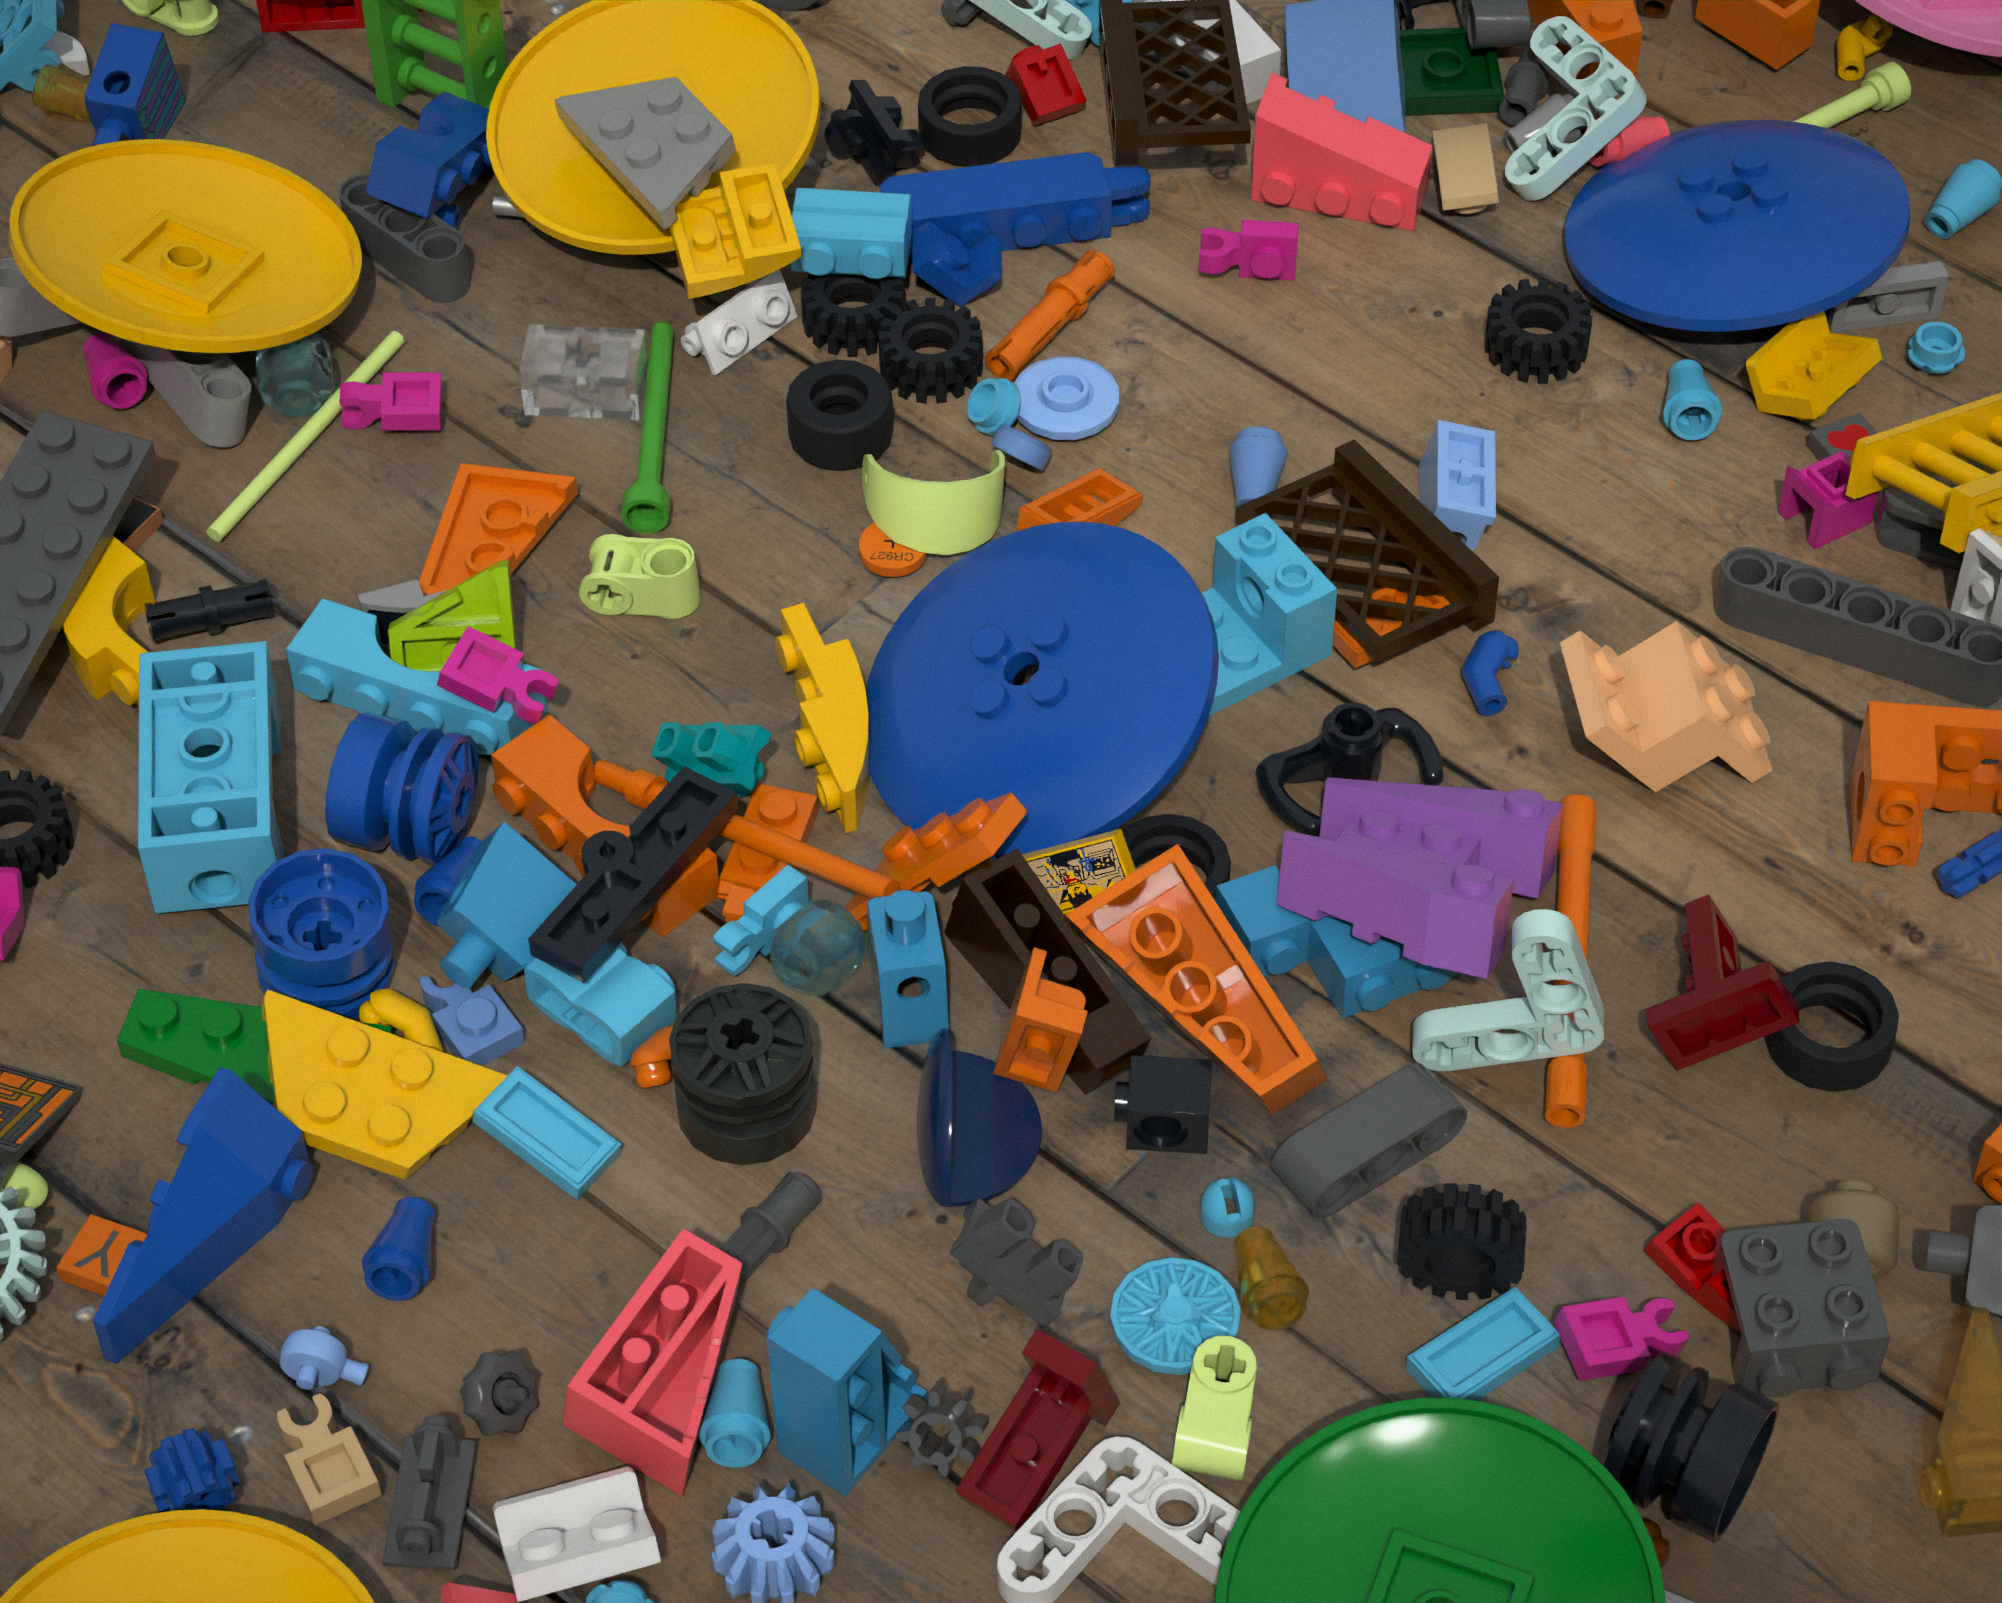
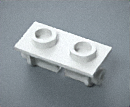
[681,269,798,375]

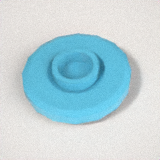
[1110,1257,1241,1375]

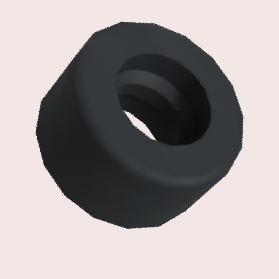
[786,359,893,471]

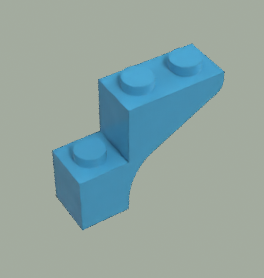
[1216,865,1459,1018]

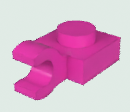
[1199,220,1299,280]
[339,372,443,430]

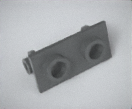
[382,1416,477,1570]

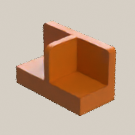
[993,947,1088,1093]

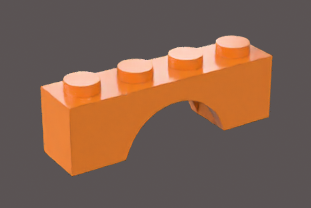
[491,714,719,937]

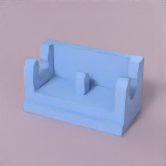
[1419,420,1496,551]

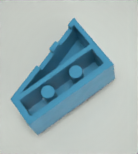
[766,1287,929,1496]

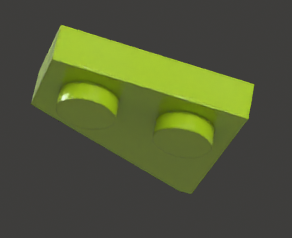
[388,560,517,671]

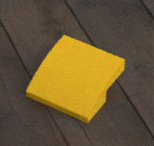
[669,162,802,299]

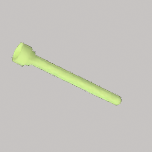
[1793,62,1911,128]

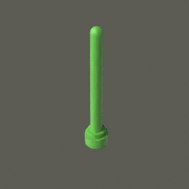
[621,321,674,533]

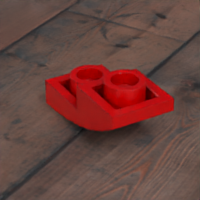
[1643,1202,1741,1333]

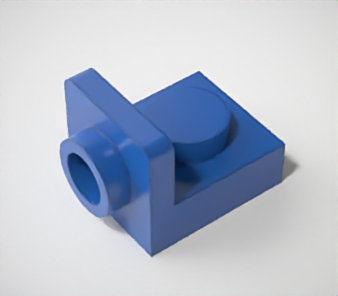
[913,221,1001,307]

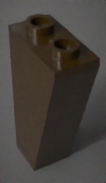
[944,849,1152,1095]

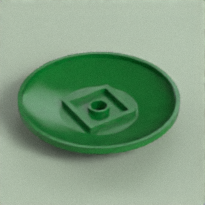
[1215,1398,1666,1603]

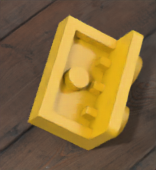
[1746,311,1882,420]

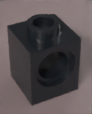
[1114,1055,1212,1154]

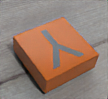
[56,1214,147,1296]

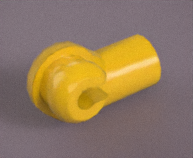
[1837,14,1893,81]
[359,988,444,1052]

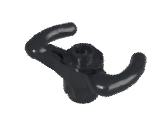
[1255,702,1444,837]

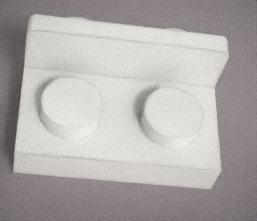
[493,1466,661,1602]

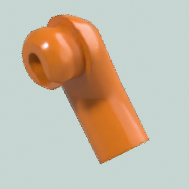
[630,1025,674,1089]

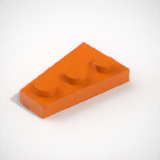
[419,463,578,596]
[835,792,1028,938]

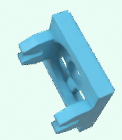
[0,0,65,94]

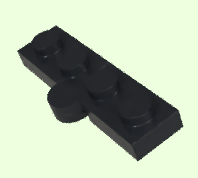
[528,766,738,983]

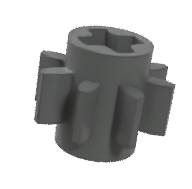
[895,1381,989,1477]

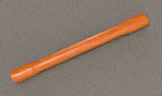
[1545,794,1597,1128]

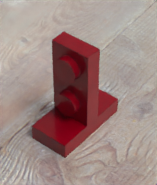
[1646,894,1800,1071]
[955,1329,1120,1532]

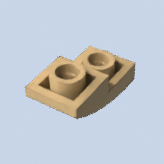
[1432,123,1499,214]

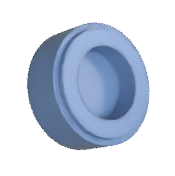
[991,424,1052,470]

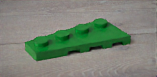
[117,989,393,1106]

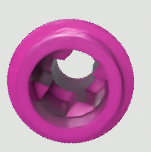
[82,333,148,409]

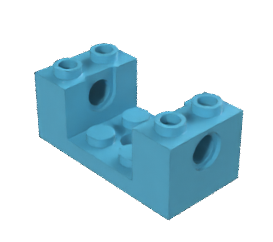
[1202,513,1337,717]
[138,641,284,914]

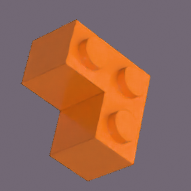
[1695,0,1820,70]

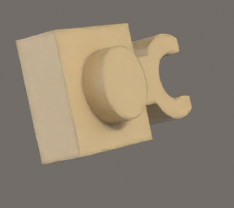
[277,1393,382,1525]

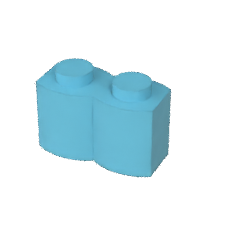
[524,942,677,1067]

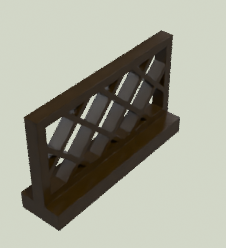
[1098,0,1251,165]
[1235,439,1499,662]

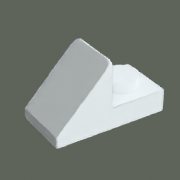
[1951,528,2002,628]

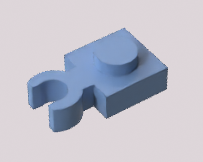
[420,975,525,1066]

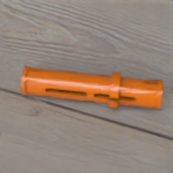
[985,249,1115,381]

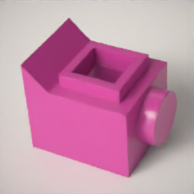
[1778,451,1879,550]

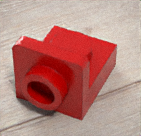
[1005,44,1087,126]

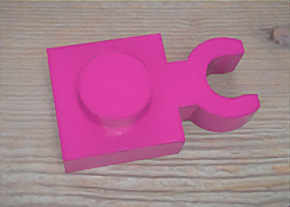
[437,626,559,724]
[1554,1296,1689,1381]

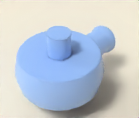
[279,1326,369,1390]

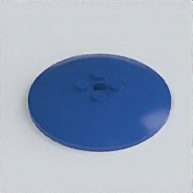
[1565,120,1910,332]
[866,522,1219,859]

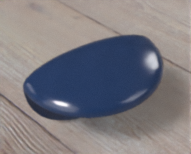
[917,1027,1042,1207]

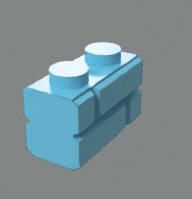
[791,188,912,279]

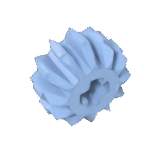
[712,1483,835,1603]

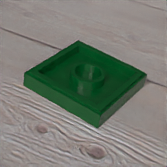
[1400,27,1505,116]

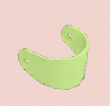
[862,450,1005,555]

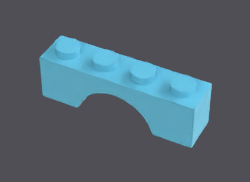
[286,598,548,755]

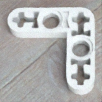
[997,1436,1240,1603]

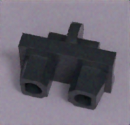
[824,80,924,185]

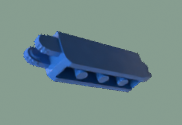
[880,152,1151,263]

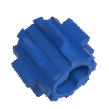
[144,1428,241,1513]

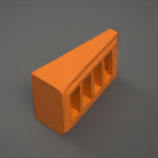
[1016,468,1143,531]

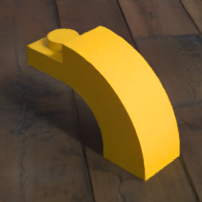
[63,535,155,706]

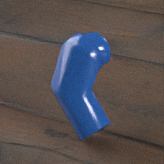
[1461,630,1519,716]

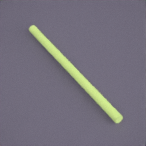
[207,331,405,542]

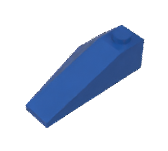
[93,1067,313,1364]

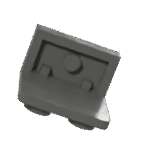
[1719,1219,1890,1398]

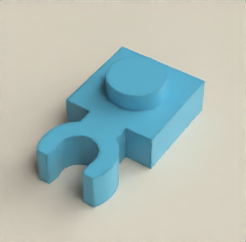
[712,864,810,977]

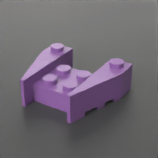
[1276,777,1563,979]

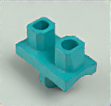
[651,722,771,797]

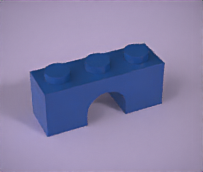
[365,91,493,218]

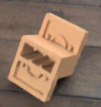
[1560,621,1773,793]

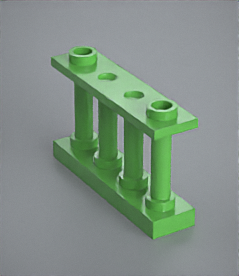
[361,0,508,109]

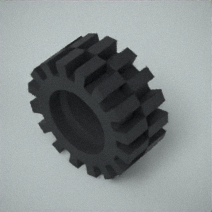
[801,273,905,357]
[1484,278,1593,384]
[878,298,983,404]
[0,770,74,889]
[1397,1183,1527,1300]

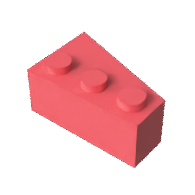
[1251,72,1433,231]
[562,1228,743,1497]

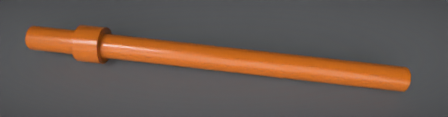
[593,759,899,899]

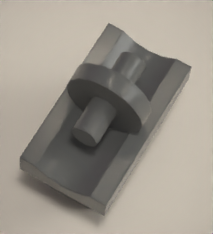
[950,1197,1083,1328]

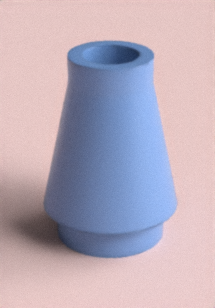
[1229,427,1288,511]

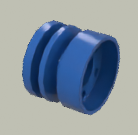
[325,712,479,865]
[248,848,395,1019]

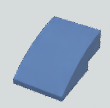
[1285,0,1406,133]

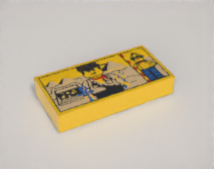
[1022,829,1136,914]

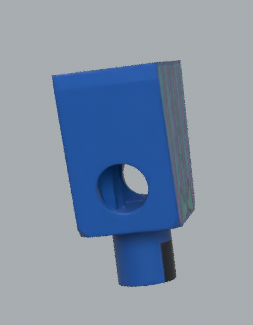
[84,23,186,146]

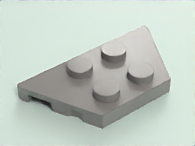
[554,77,736,229]

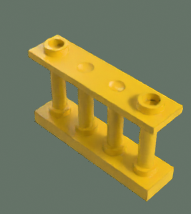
[1845,392,2002,553]

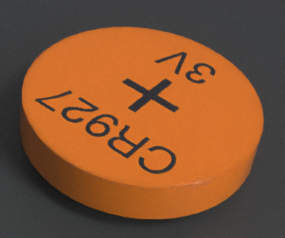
[859,523,928,577]

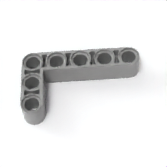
[0,257,251,448]

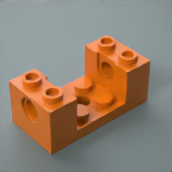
[1849,701,2002,866]

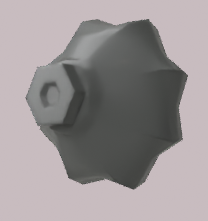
[459,1350,538,1437]

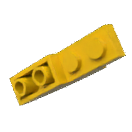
[774,603,870,833]

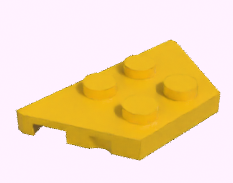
[261,989,508,1180]

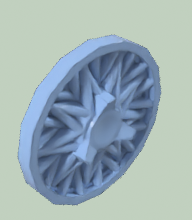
[1014,356,1119,440]

